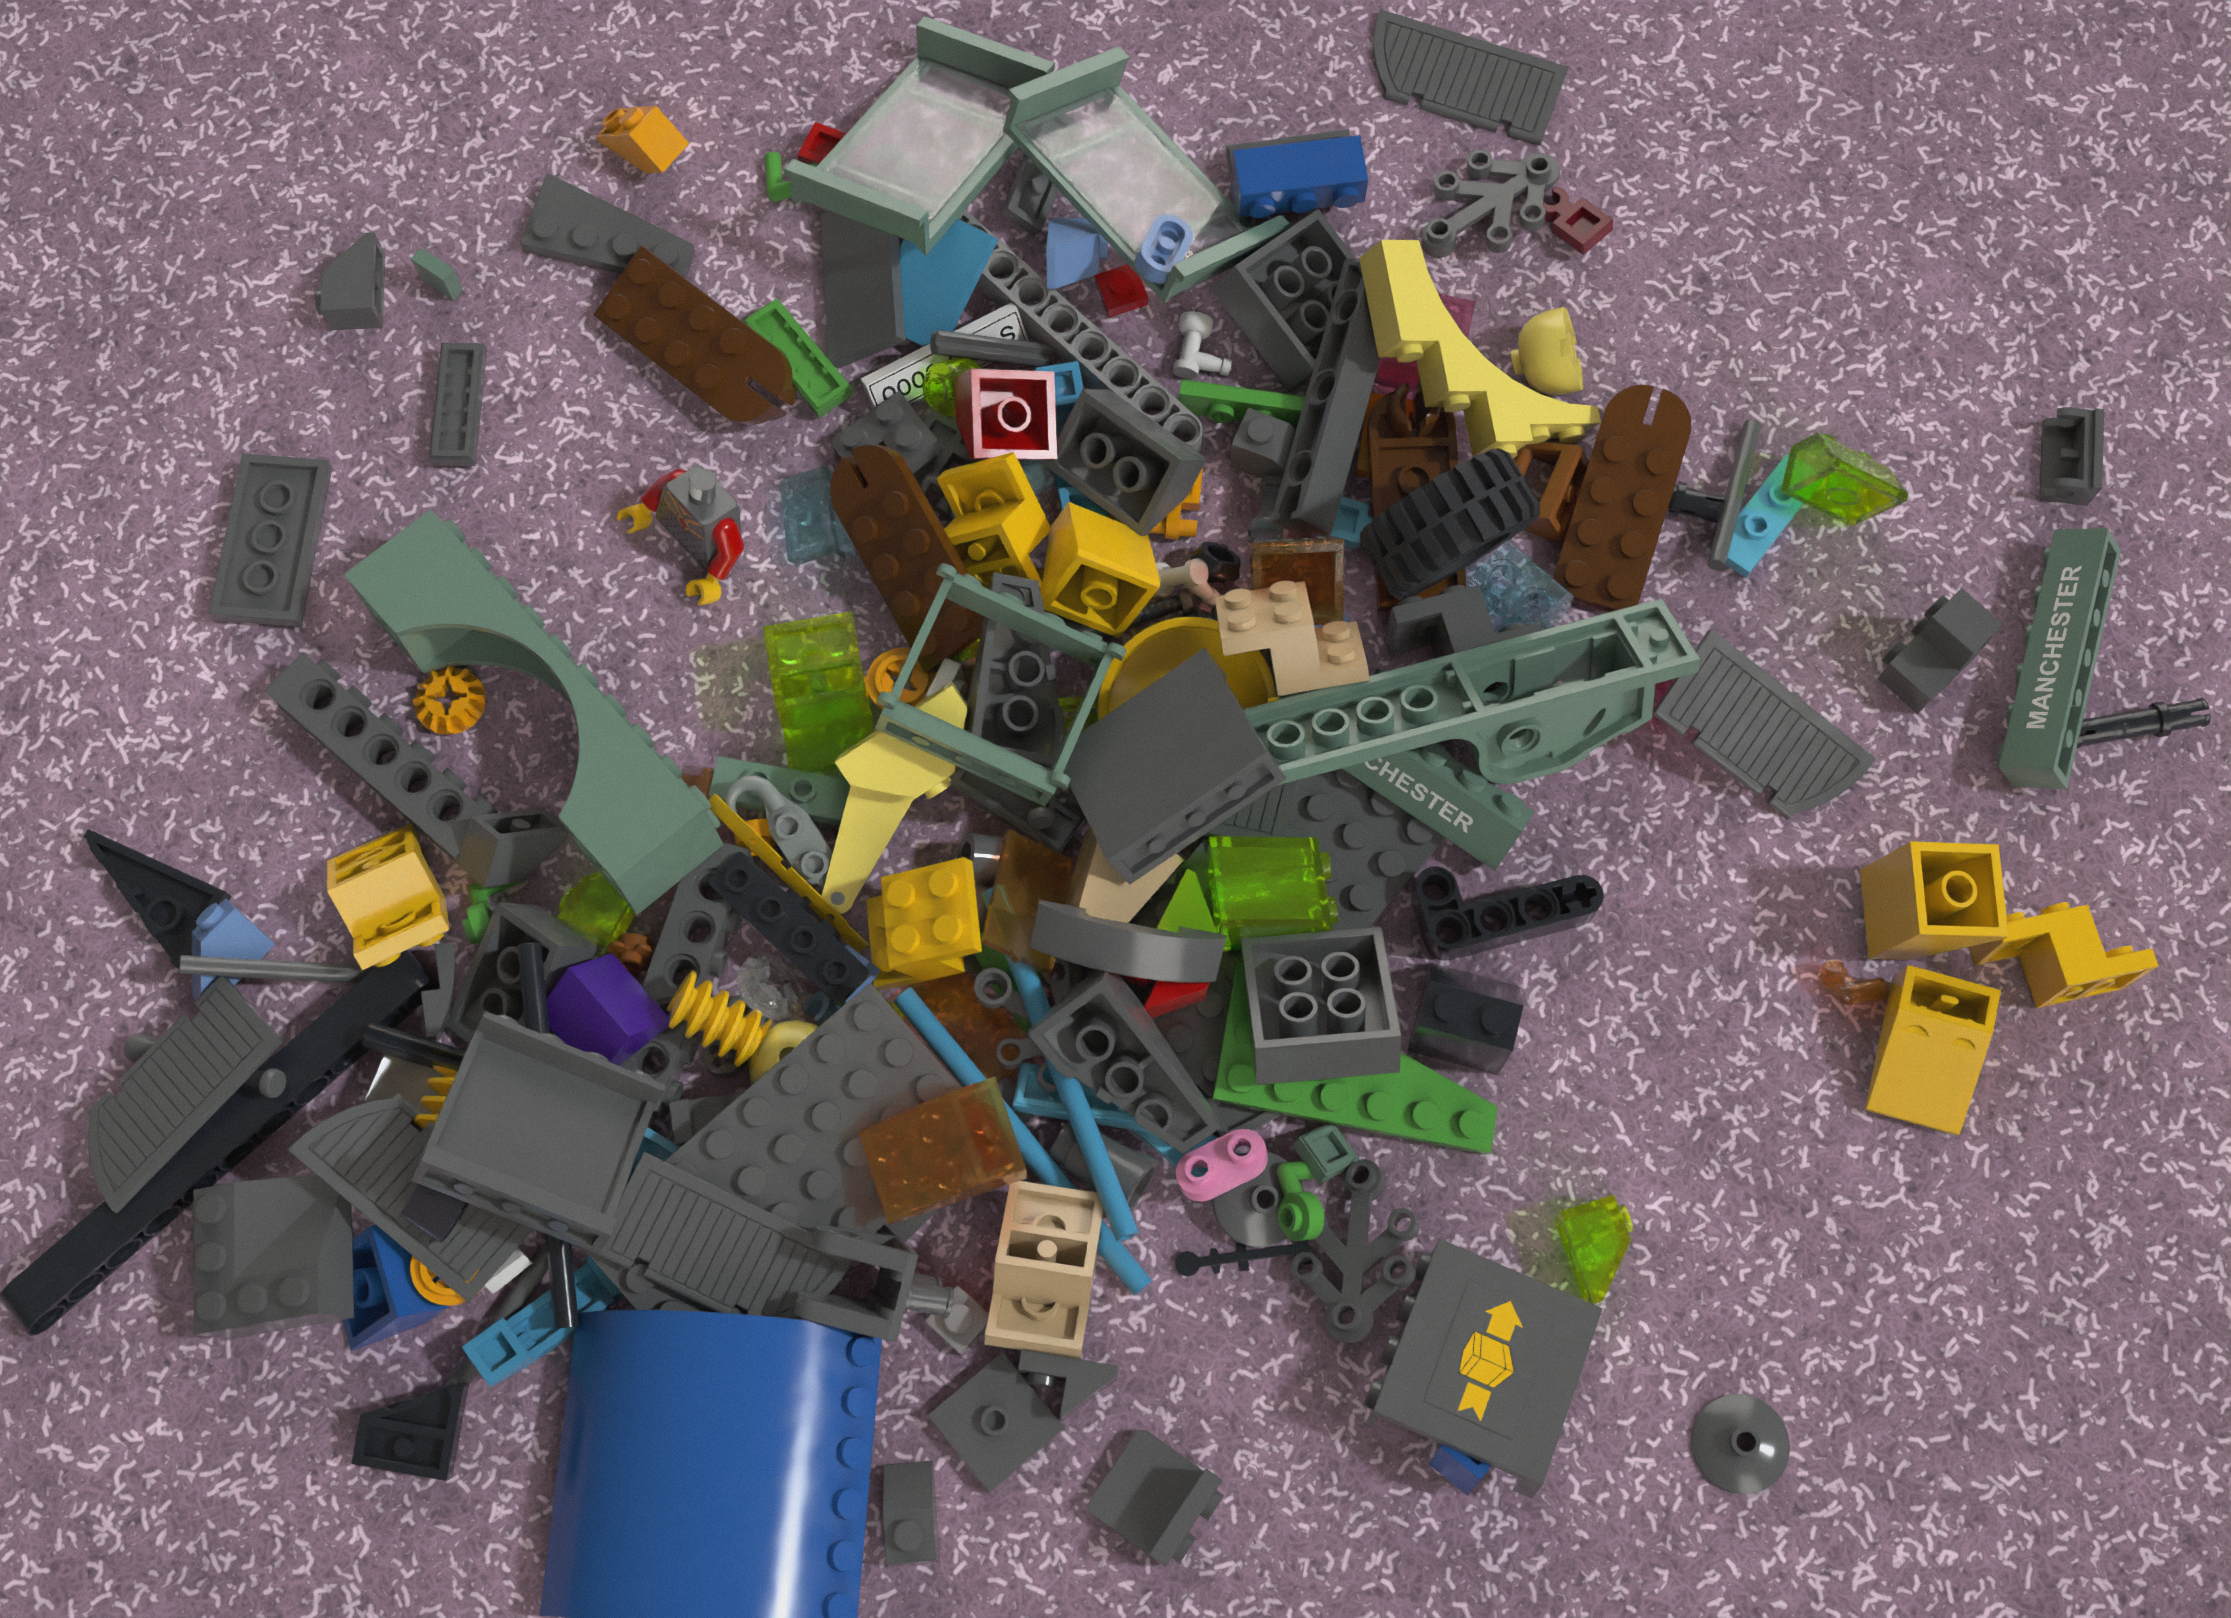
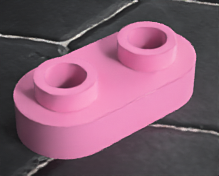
[1176,1129,1268,1202]

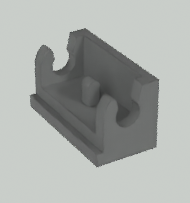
[2039,407,2104,506]

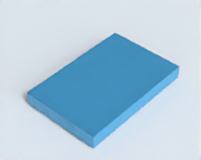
[899,211,998,347]

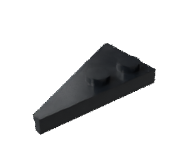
[83,829,232,969]

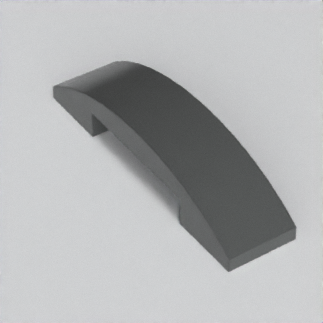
[1030,900,1226,982]

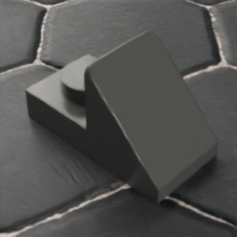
[1018,1350,1118,1421]

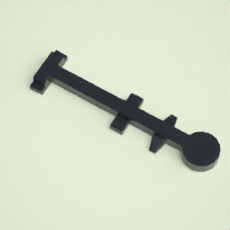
[1175,1240,1311,1277]

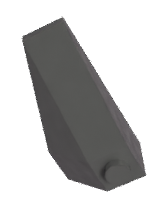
[963,572,1065,767]
[1028,970,1222,1154]

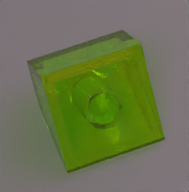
[1780,432,1909,526]

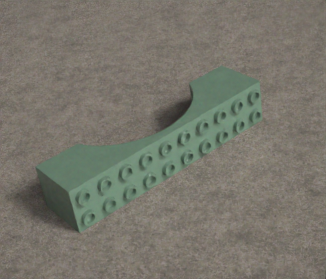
[343,509,724,915]

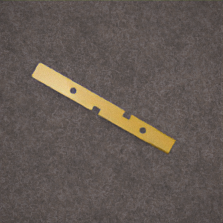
[708,794,869,953]

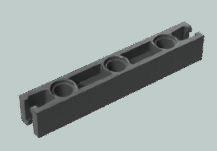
[1270,258,1381,537]

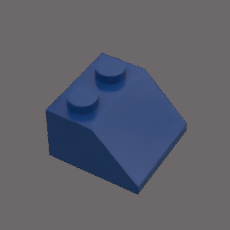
[342,1225,448,1350]

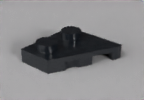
[351,1382,469,1481]

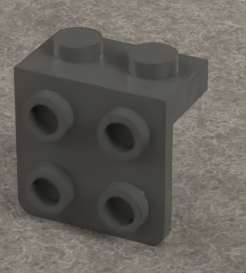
[1088,1430,1224,1567]

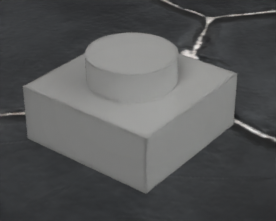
[925,1285,989,1355]

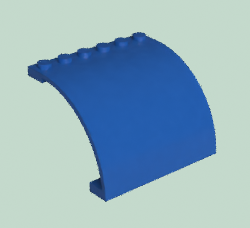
[539,1310,882,1618]

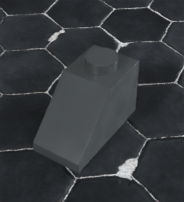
[315,232,385,330]
[1230,408,1296,485]
[457,808,569,888]
[883,1460,941,1567]

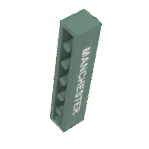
[1997,528,2121,789]
[1279,689,1535,870]

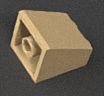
[1065,827,1183,923]

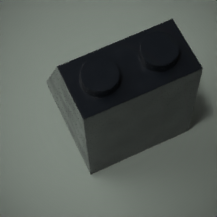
[1407,962,1524,1075]

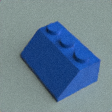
[1230,135,1368,218]

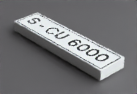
[861,302,1029,409]

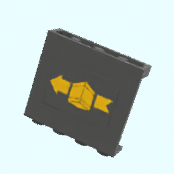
[1363,1238,1603,1499]

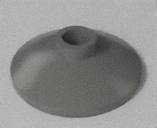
[1212,1152,1304,1247]
[1691,1394,1790,1494]

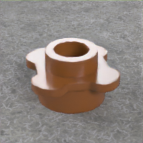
[607,933,654,973]

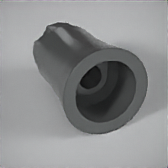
[1049,1121,1159,1211]

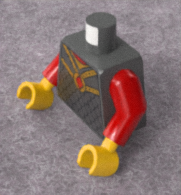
[617,465,744,606]

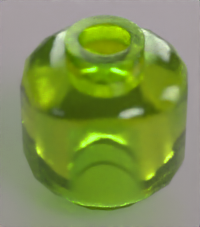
[923,358,981,417]

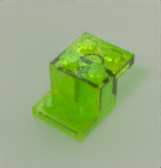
[763,611,875,773]

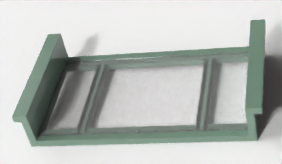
[784,16,1055,256]
[1002,46,1292,303]

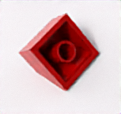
[954,369,1057,461]

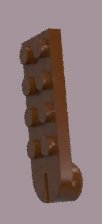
[593,245,795,426]
[1367,381,1466,612]
[1548,385,1692,612]
[830,445,984,673]

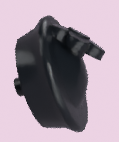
[1190,541,1241,584]

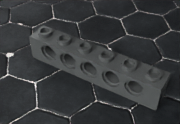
[264,653,499,863]
[620,842,755,1120]

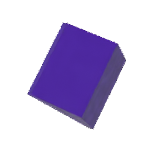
[547,953,670,1066]

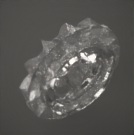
[736,952,809,1020]

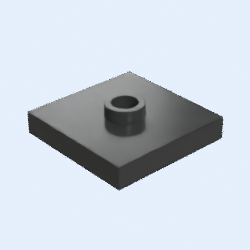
[927,1352,1065,1493]

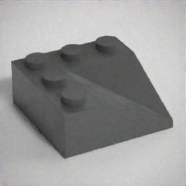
[1211,209,1355,392]
[1241,927,1401,1085]
[194,1175,354,1339]

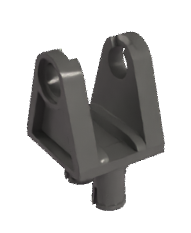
[793,1225,954,1342]

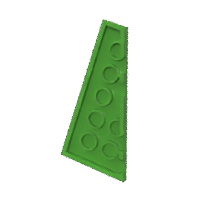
[1211,961,1498,1155]

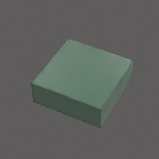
[411,248,463,301]
[1292,1124,1360,1184]

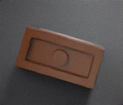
[1513,442,1589,543]

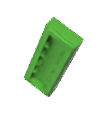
[743,298,854,418]
[1179,379,1306,429]

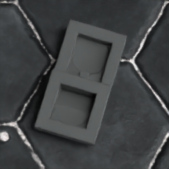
[421,942,455,1042]

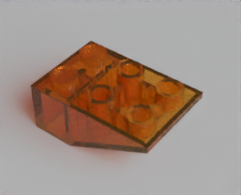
[859,1077,1027,1225]

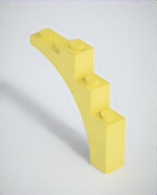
[1359,239,1601,458]

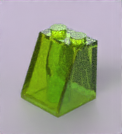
[1206,836,1338,952]

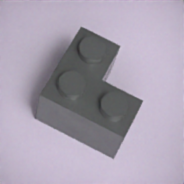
[1877,588,2003,714]

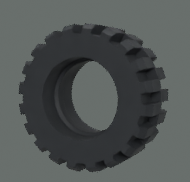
[1360,448,1540,600]

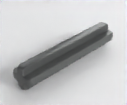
[930,330,1053,368]

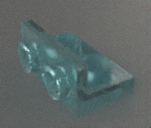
[780,466,855,566]

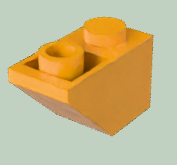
[595,105,689,174]

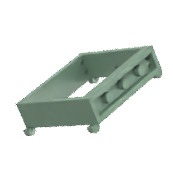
[875,563,1126,807]

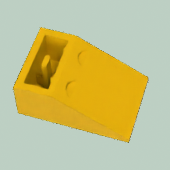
[1865,965,2001,1136]

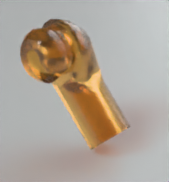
[1818,959,1887,1005]

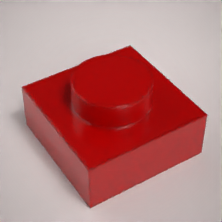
[797,121,847,165]
[1095,264,1149,318]

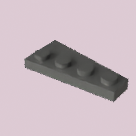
[520,173,695,278]

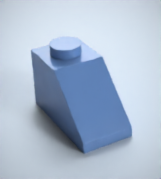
[1046,218,1108,289]
[192,899,276,1000]

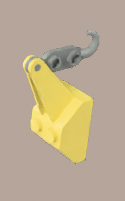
[725,681,967,914]

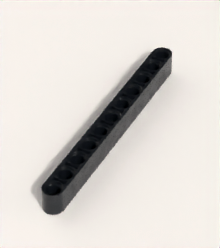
[0,950,438,1336]

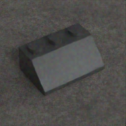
[1045,389,1207,536]

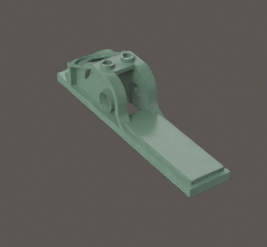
[1243,599,1700,786]

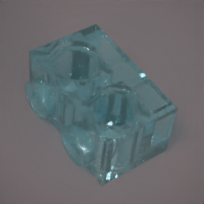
[1468,541,1574,630]

